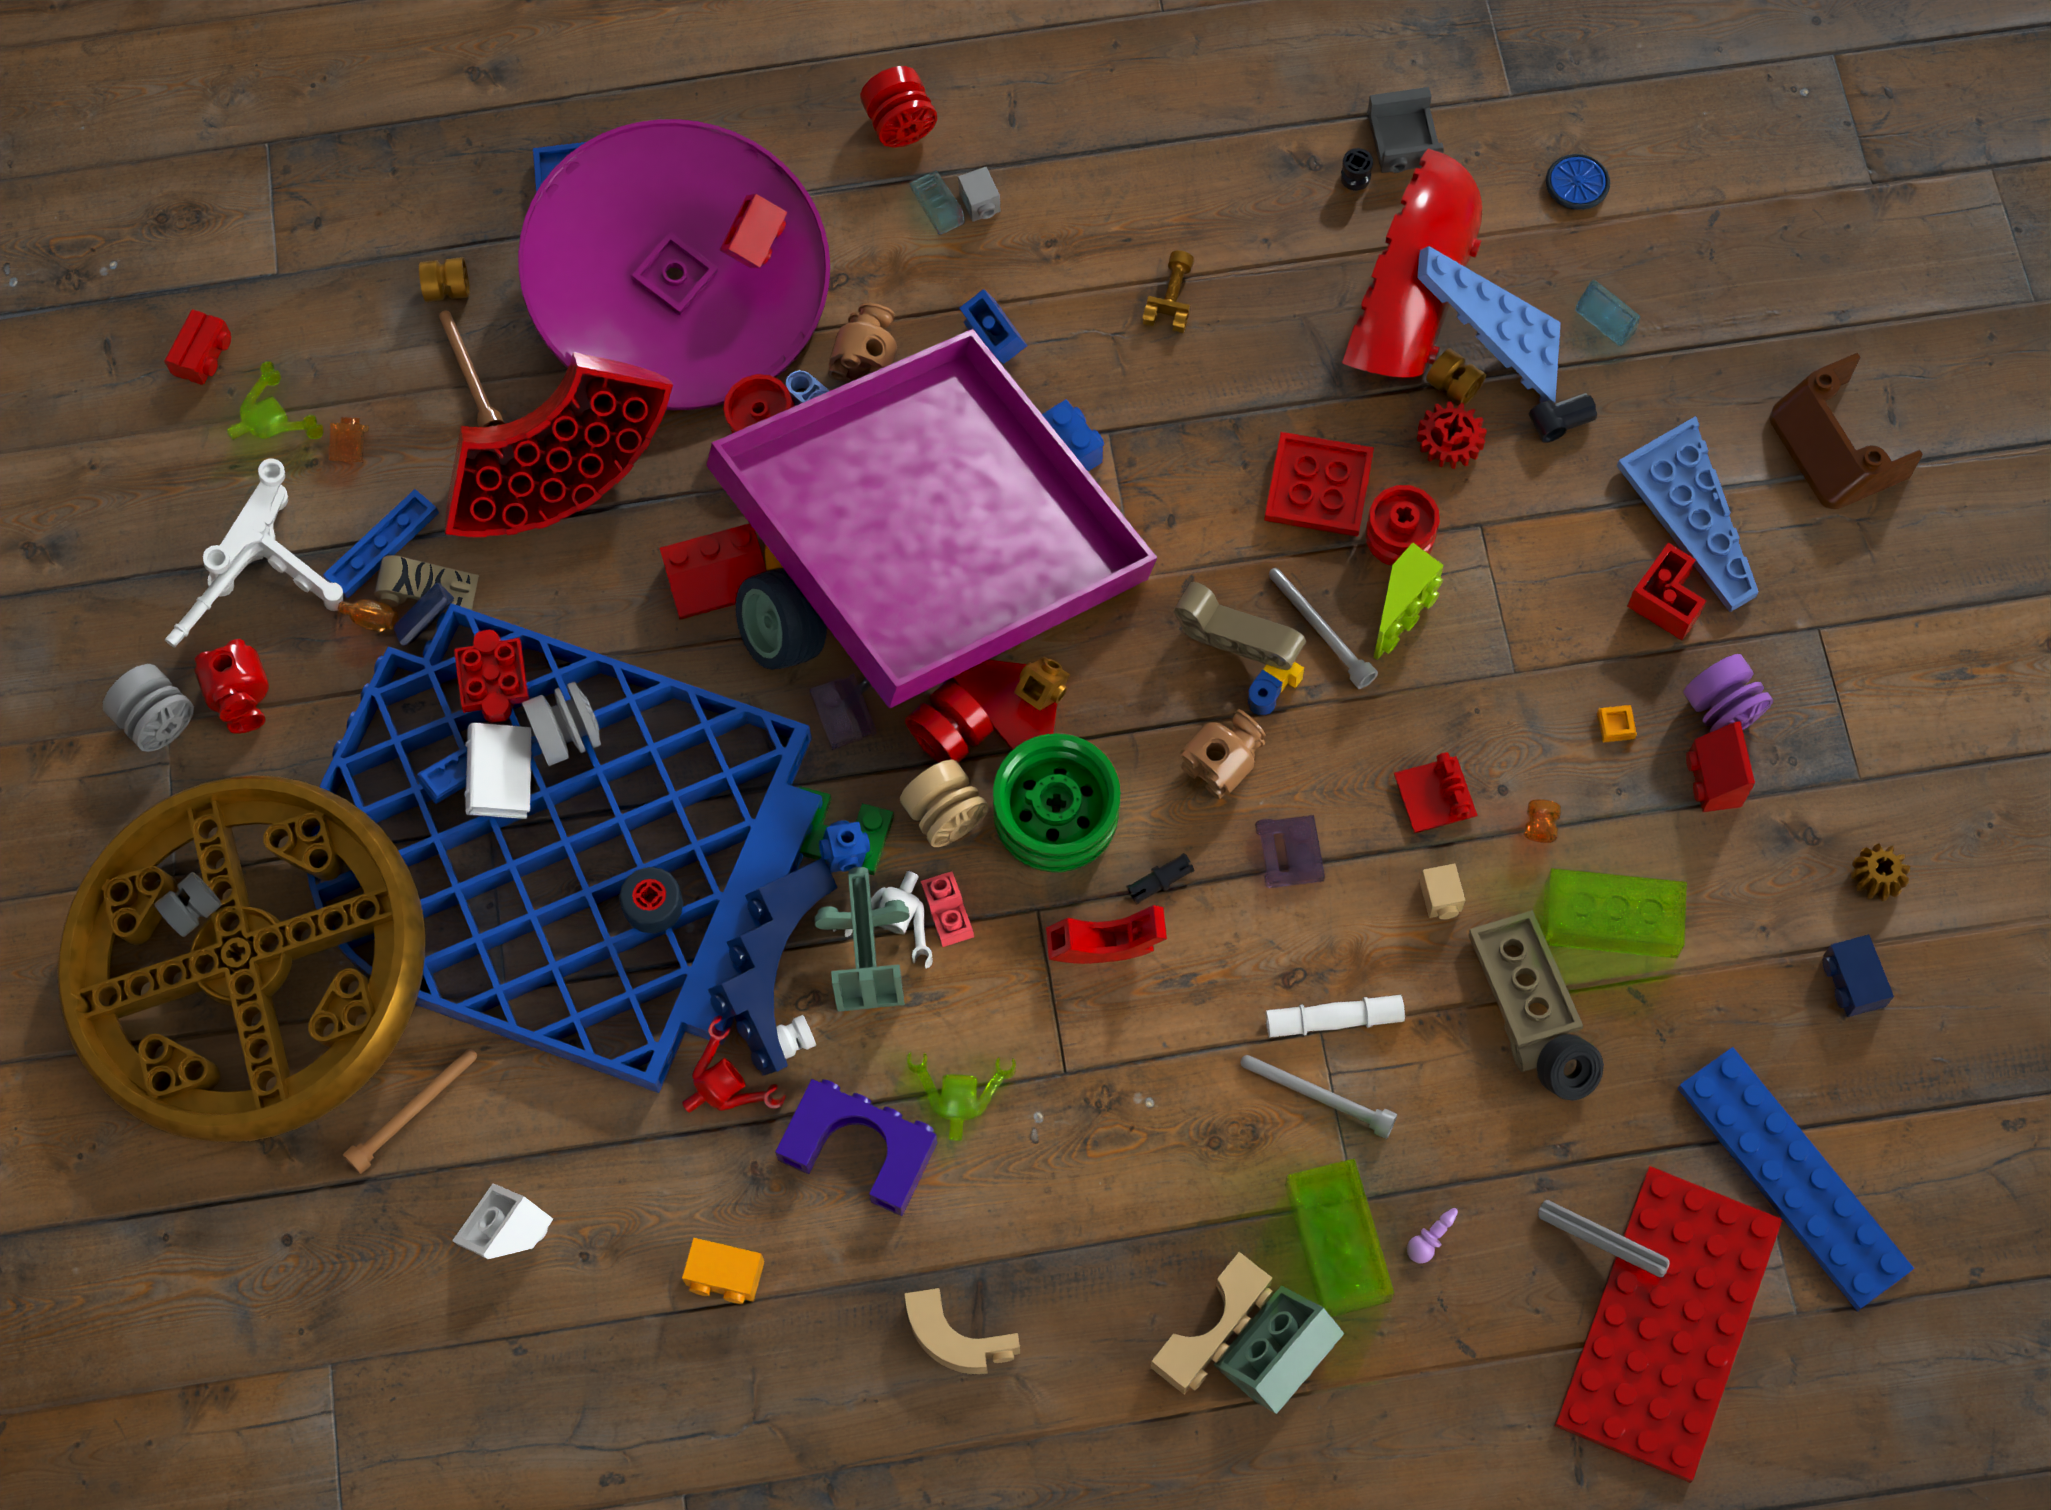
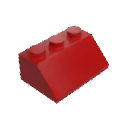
[660,523,766,620]

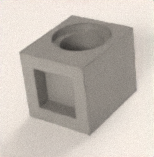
[958,167,1001,222]

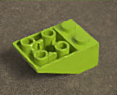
[1374,543,1444,660]

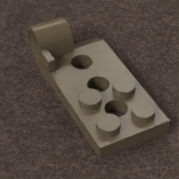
[1469,910,1583,1072]

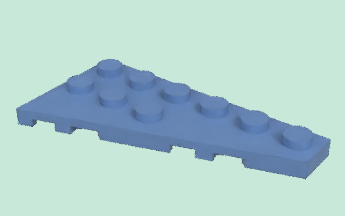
[1617,416,1759,612]

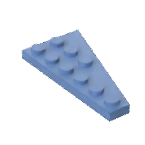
[1417,246,1561,403]

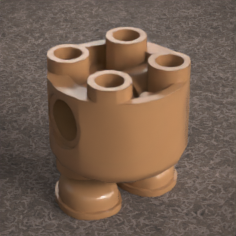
[828,303,897,383]
[1180,709,1266,800]

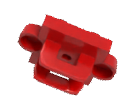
[454,629,529,723]

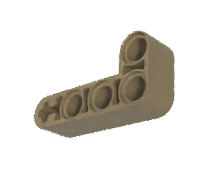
[1174,582,1306,670]

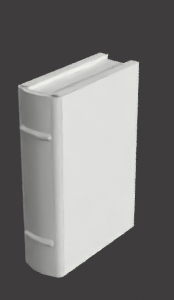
[464,723,531,819]

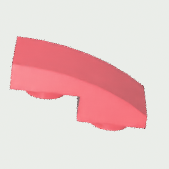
[921,871,974,947]

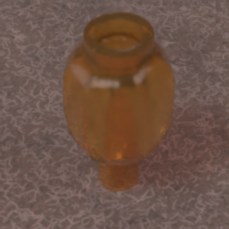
[338,599,398,632]

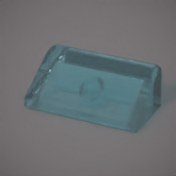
[1575,280,1641,346]

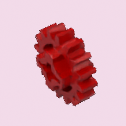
[1416,401,1487,469]

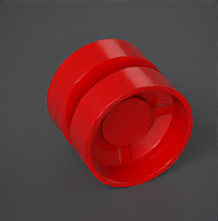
[905,680,993,763]

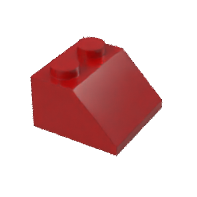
[1686,721,1755,812]

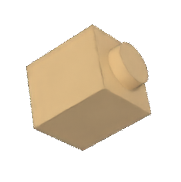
[1419,863,1465,919]

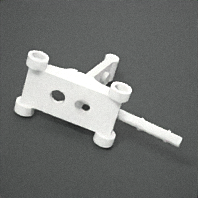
[165,459,344,648]

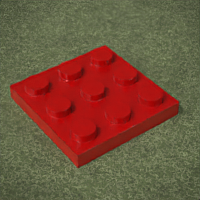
[1264,432,1374,537]

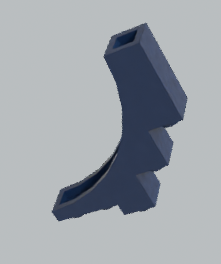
[708,858,838,1076]

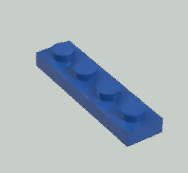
[323,489,439,599]

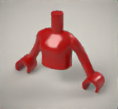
[682,1015,786,1113]

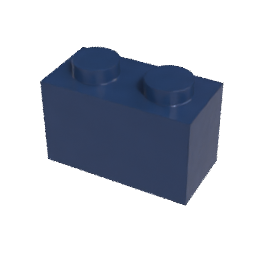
[1822,934,1894,1017]

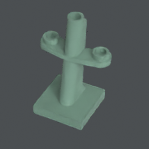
[815,867,910,1012]

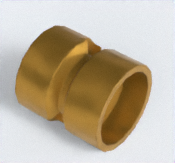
[419,257,470,302]
[1426,348,1486,406]

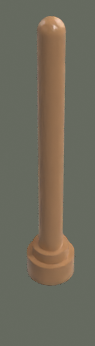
[439,310,505,427]
[342,1049,477,1175]

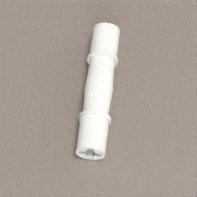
[1265,995,1405,1038]

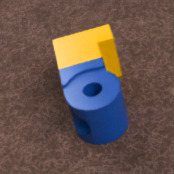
[1248,661,1304,715]

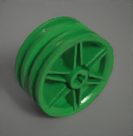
[993,733,1121,872]

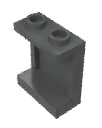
[1367,87,1444,173]

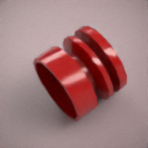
[860,66,937,148]

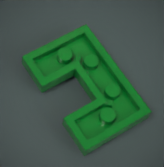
[799,786,894,876]

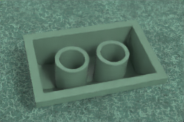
[1214,1285,1345,1414]

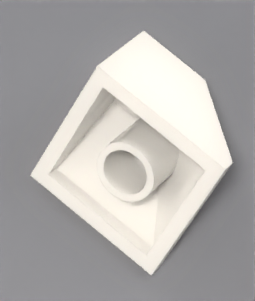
[452,1183,553,1259]

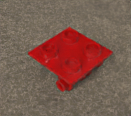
[1394,752,1478,833]

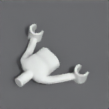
[833,871,933,968]

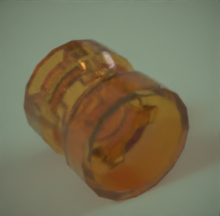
[1524,799,1561,843]

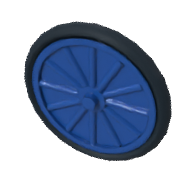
[1546,154,1610,210]

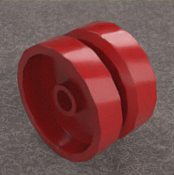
[723,374,795,433]
[1366,485,1440,566]

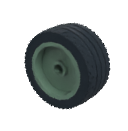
[735,568,827,670]

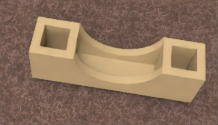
[1151,1252,1273,1394]

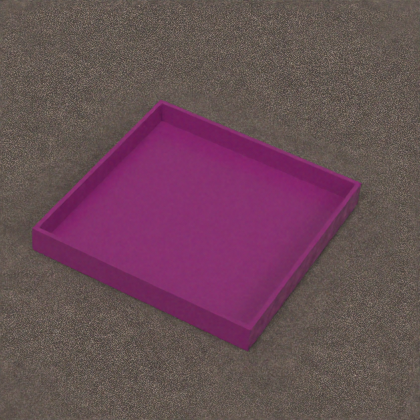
[707,329,1157,709]

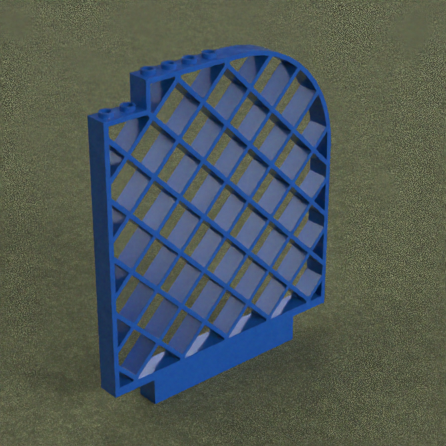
[307,603,823,1093]

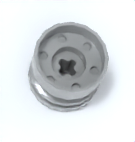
[103,664,194,752]
[522,681,601,766]

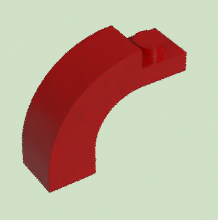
[1046,905,1167,964]

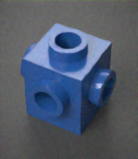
[819,820,870,873]

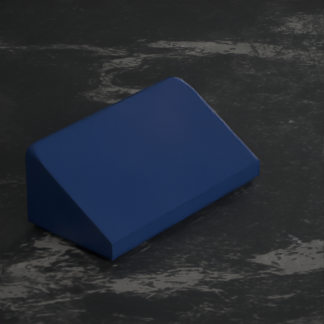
[394,583,454,646]

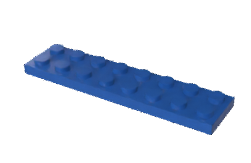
[1677,1047,1915,1312]

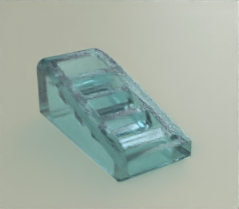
[909,171,965,235]

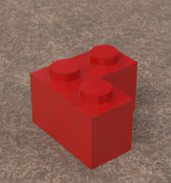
[1627,543,1706,641]

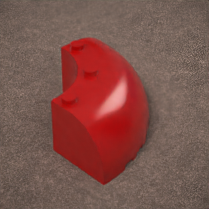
[1342,149,1482,377]
[445,352,673,537]

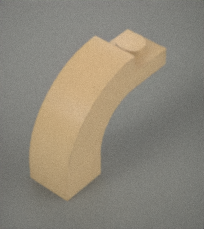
[904,1288,1020,1374]

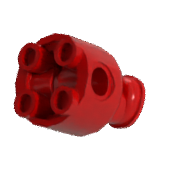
[194,639,269,734]

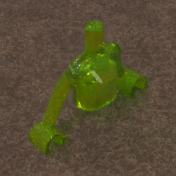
[227,361,324,440]
[907,1052,1016,1141]

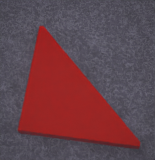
[952,660,1058,751]

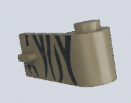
[374,555,479,610]

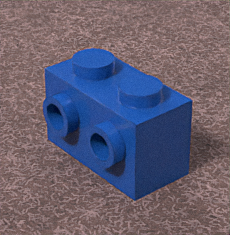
[959,289,1028,364]
[1042,399,1104,471]

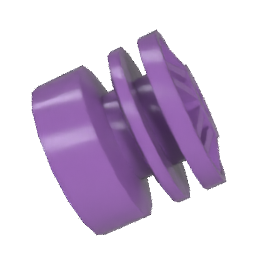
[1683,654,1773,732]

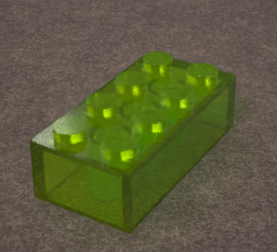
[1543,868,1687,959]
[1285,1158,1394,1317]

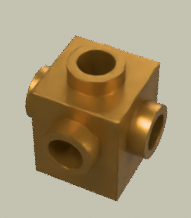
[1014,657,1070,710]

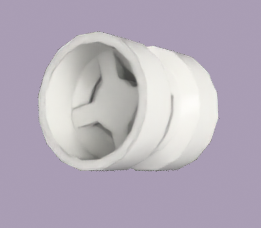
[776,1015,816,1059]

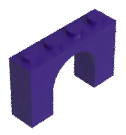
[775,1079,938,1216]

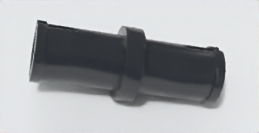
[1126,853,1195,904]

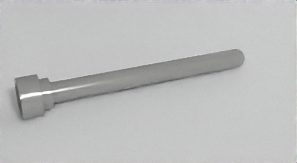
[1269,568,1378,689]
[1240,1055,1398,1139]

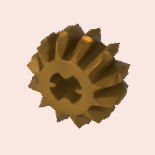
[1851,843,1910,902]

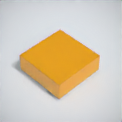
[1597,705,1637,743]

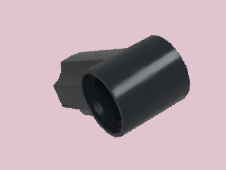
[1529,393,1598,443]

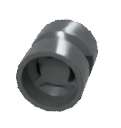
[155,872,222,937]

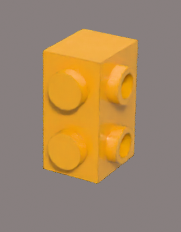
[682,1238,765,1304]

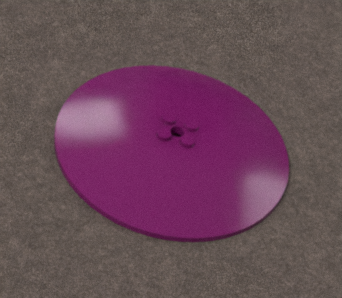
[518,119,830,410]

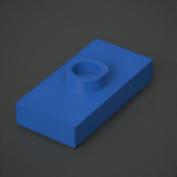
[416,746,467,804]

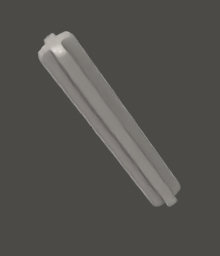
[1538,1200,1670,1277]

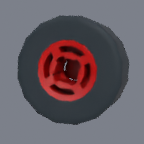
[619,867,683,934]

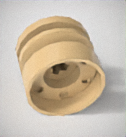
[900,760,989,848]

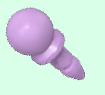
[1407,1208,1458,1263]

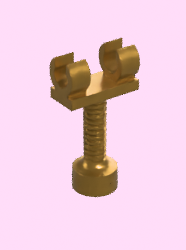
[1143,250,1194,333]

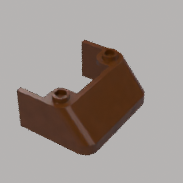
[1770,353,1923,509]

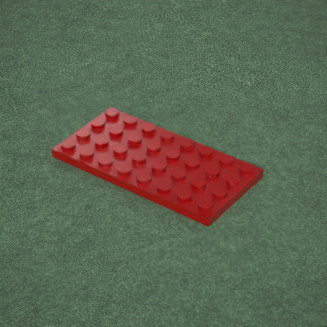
[1554,1166,1783,1483]

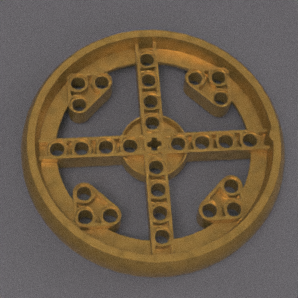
[58,776,425,1142]

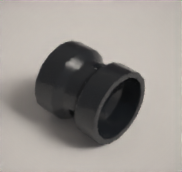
[1340,148,1373,191]

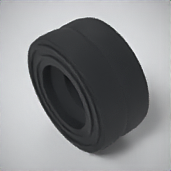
[1537,1034,1604,1101]

